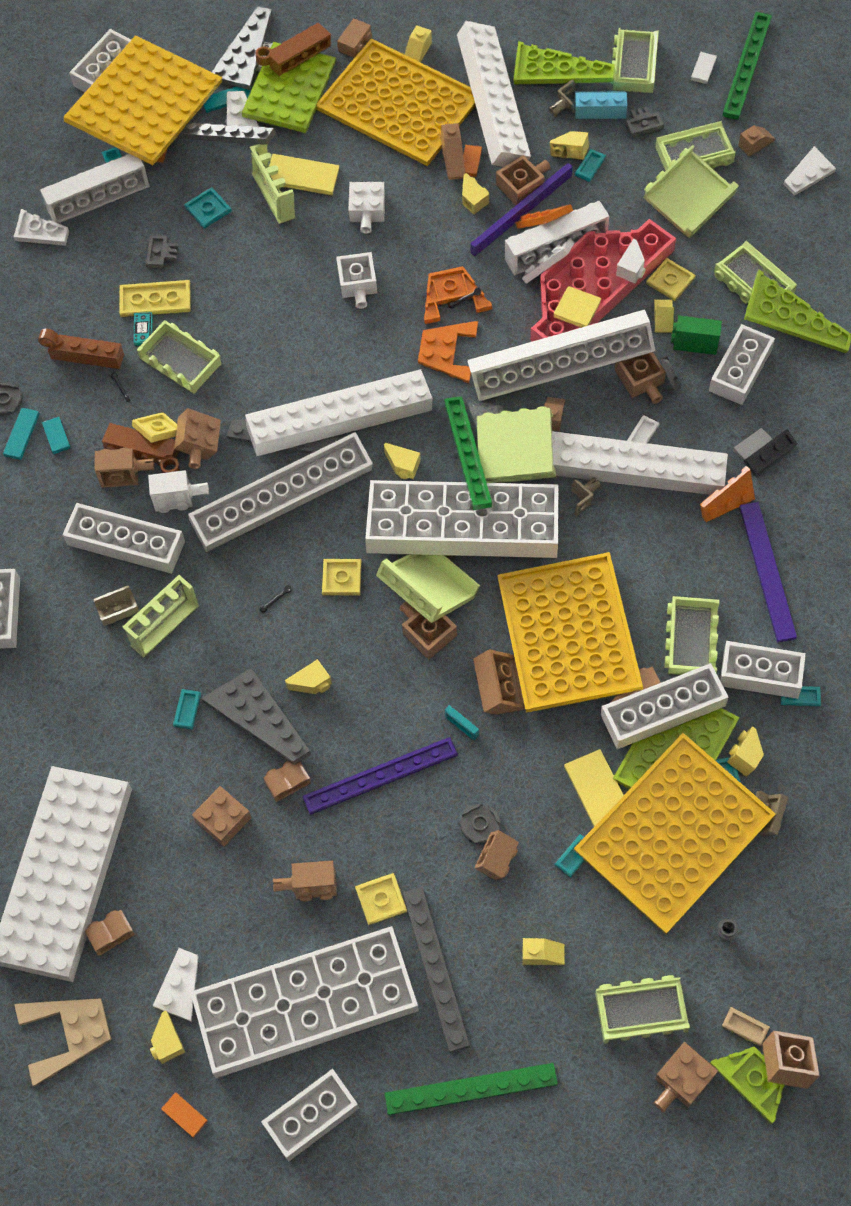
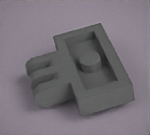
[626,107,664,138]
[146,235,179,269]

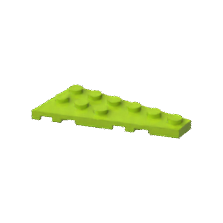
[513,41,615,84]
[744,269,851,353]

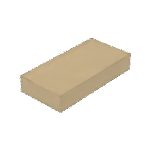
[722,1007,770,1047]

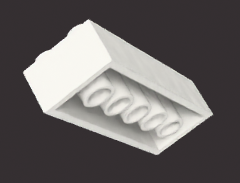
[40,154,150,223]
[505,201,609,276]
[63,503,185,574]
[601,663,728,749]

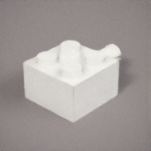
[349,182,385,233]
[336,252,377,309]
[148,470,209,513]

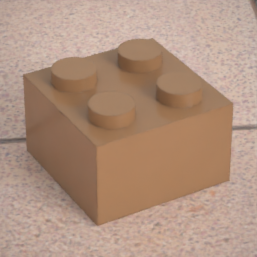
[192,786,251,847]
[763,1031,819,1089]

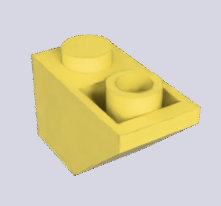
[550,131,589,160]
[462,173,489,214]
[727,727,764,776]

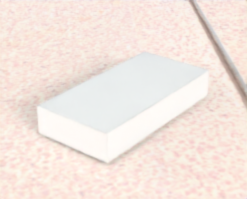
[691,52,717,84]
[627,415,659,444]

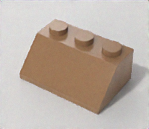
[473,649,525,715]

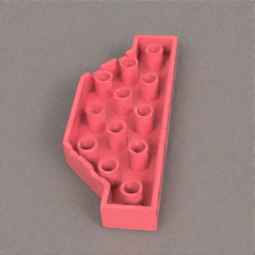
[531,219,676,342]

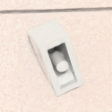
[616,239,646,284]

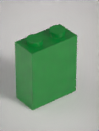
[670,315,722,355]

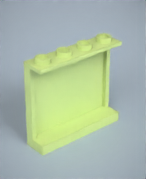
[643,145,739,238]
[477,406,556,483]
[376,554,480,623]

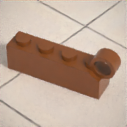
[255,23,331,76]
[38,329,124,369]
[102,423,180,473]

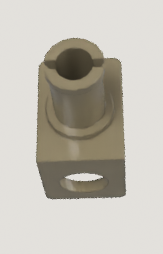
[549,80,576,117]
[571,478,601,516]

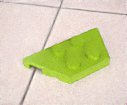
[710,1047,784,1125]

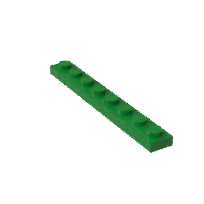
[722,12,772,120]
[444,396,492,510]
[385,1063,558,1115]

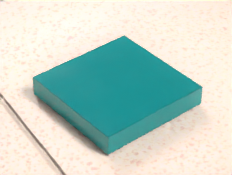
[184,187,232,229]

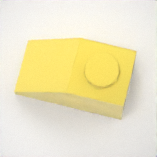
[405,25,432,62]
[384,443,421,479]
[285,659,332,694]
[523,938,565,965]
[150,1011,185,1064]

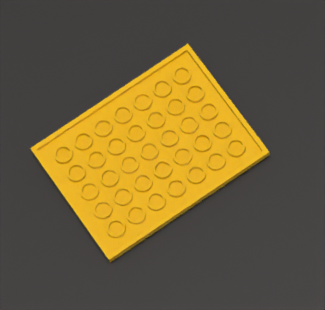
[64,35,222,165]
[316,39,476,166]
[497,552,643,713]
[574,733,776,934]

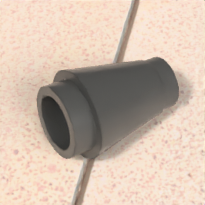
[717,919,739,941]

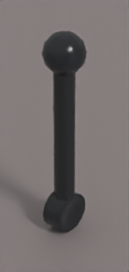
[448,288,481,309]
[111,373,130,402]
[260,585,292,613]

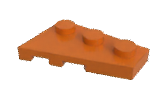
[515,204,573,229]
[700,466,755,522]

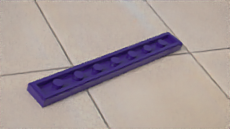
[470,163,573,257]
[739,502,797,643]
[303,737,458,815]

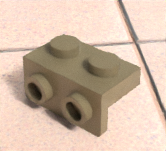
[93,586,139,626]
[756,791,788,836]

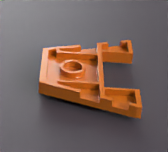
[424,266,492,324]
[418,321,478,383]

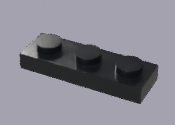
[743,429,798,476]

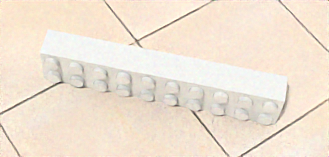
[457,21,531,167]
[468,310,655,401]
[245,369,432,456]
[552,431,728,495]
[188,432,373,552]

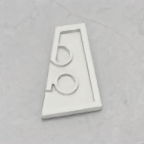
[227,91,259,127]
[784,146,836,196]
[14,209,69,246]
[522,238,574,284]
[153,948,199,1022]

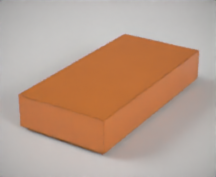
[463,145,482,177]
[161,1092,208,1138]

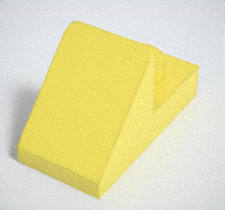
[654,300,674,333]

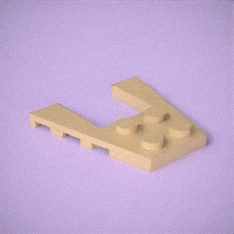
[15,999,112,1087]

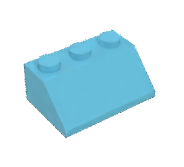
[575,91,627,119]

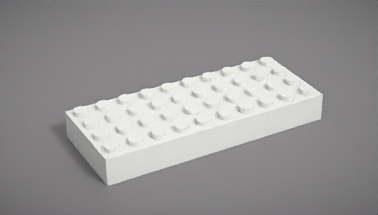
[366,480,558,558]
[0,766,132,982]
[191,926,419,1078]

